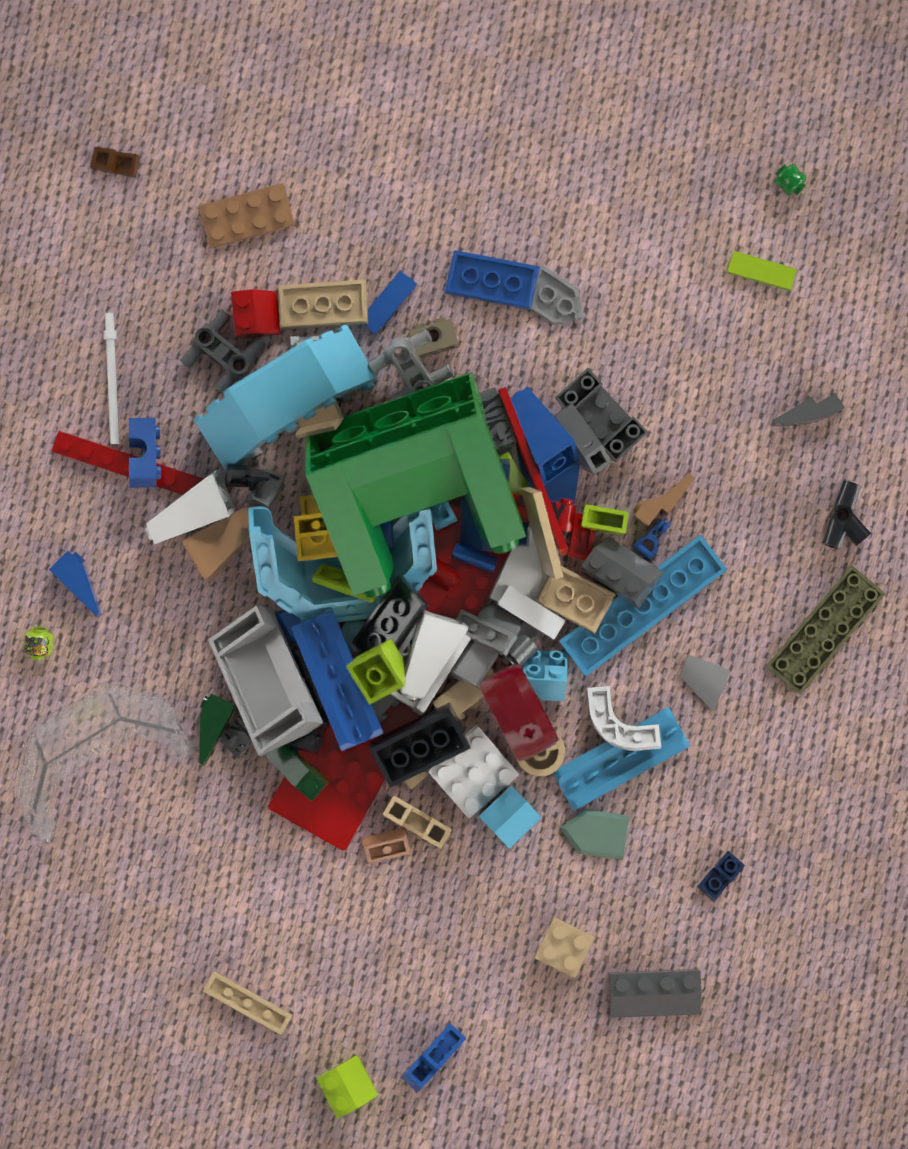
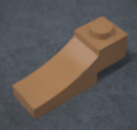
[632,473,695,528]

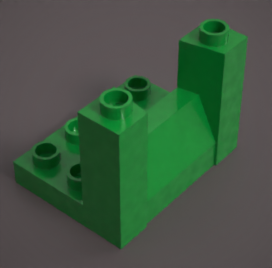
[305,372,526,597]

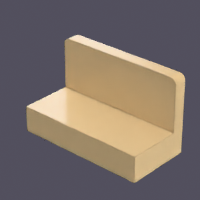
[295,399,344,439]

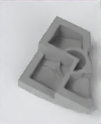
[679,654,730,711]

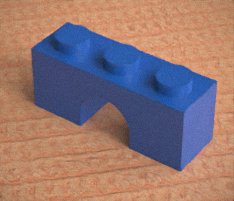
[129,418,161,488]

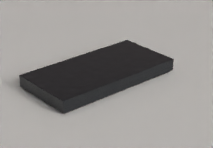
[350,576,429,655]

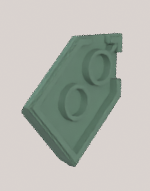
[560,809,629,860]

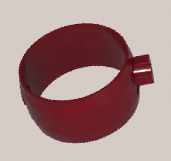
[479,663,559,761]

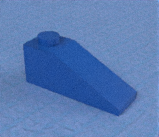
[49,551,102,617]

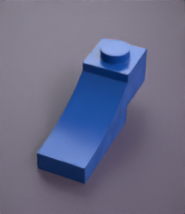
[401,1023,467,1092]

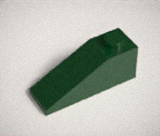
[199,693,236,766]
[265,744,330,801]

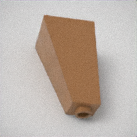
[182,504,254,583]

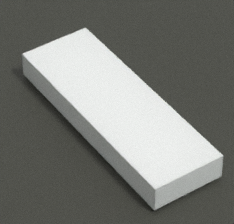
[497,585,566,640]

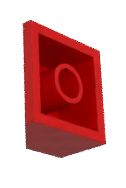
[231,289,281,340]

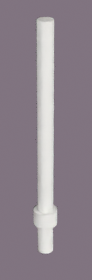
[103,313,119,445]

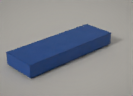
[363,270,417,335]

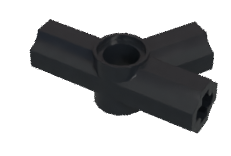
[822,480,871,550]

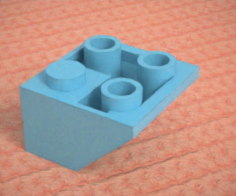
[522,650,567,701]

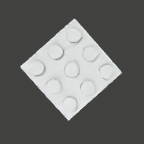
[427,725,519,819]

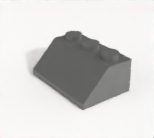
[581,537,664,609]

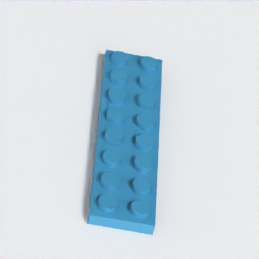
[559,535,727,677]

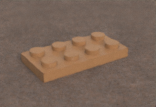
[199,183,295,249]

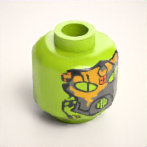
[23,627,53,660]

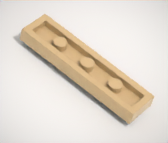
[203,971,293,1035]

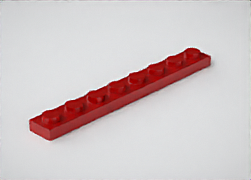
[51,430,204,495]

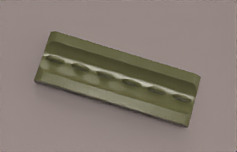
[766,565,886,695]

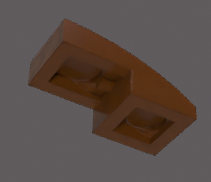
[90,147,141,178]

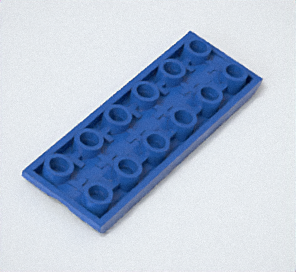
[291,610,384,751]

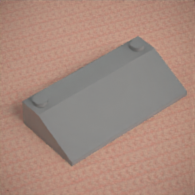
[208,605,323,756]

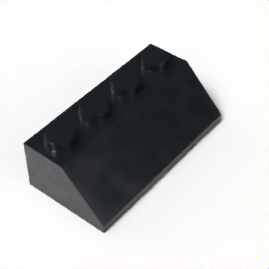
[369,702,471,788]

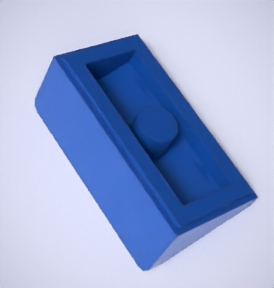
[452,543,498,573]

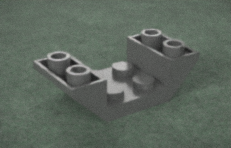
[555,368,648,463]

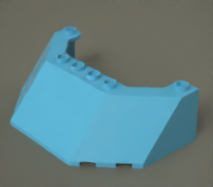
[193,325,377,471]
[248,506,437,622]

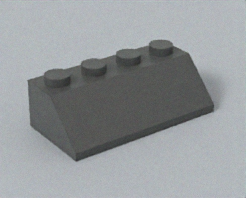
[608,969,702,1018]

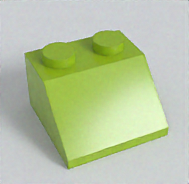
[346,639,406,705]
[316,1054,378,1119]

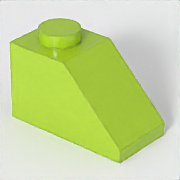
[581,504,629,537]

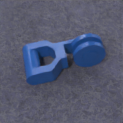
[632,518,672,561]

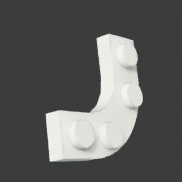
[587,686,661,751]

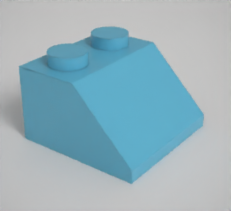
[479,785,542,849]

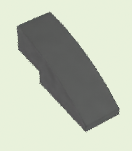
[772,393,845,427]

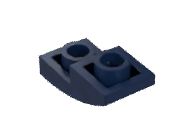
[697,851,745,901]

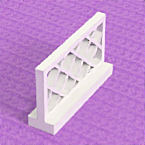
[391,610,471,715]

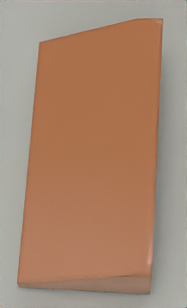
[362,827,411,864]

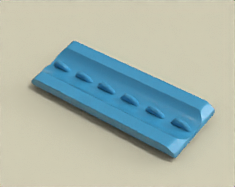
[553,707,690,811]

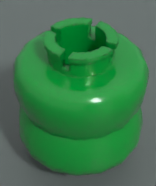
[775,164,807,196]

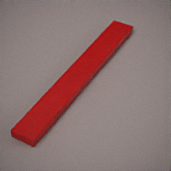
[498,387,568,556]

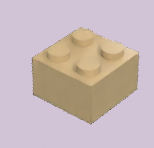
[534,916,595,978]

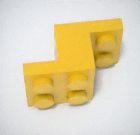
[294,495,338,561]

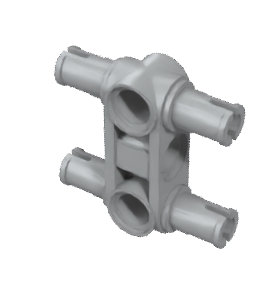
[368,329,454,400]

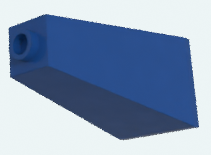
[510,387,579,486]

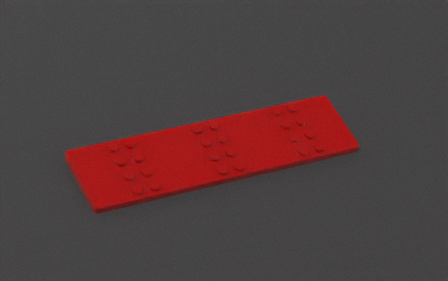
[268,501,510,850]

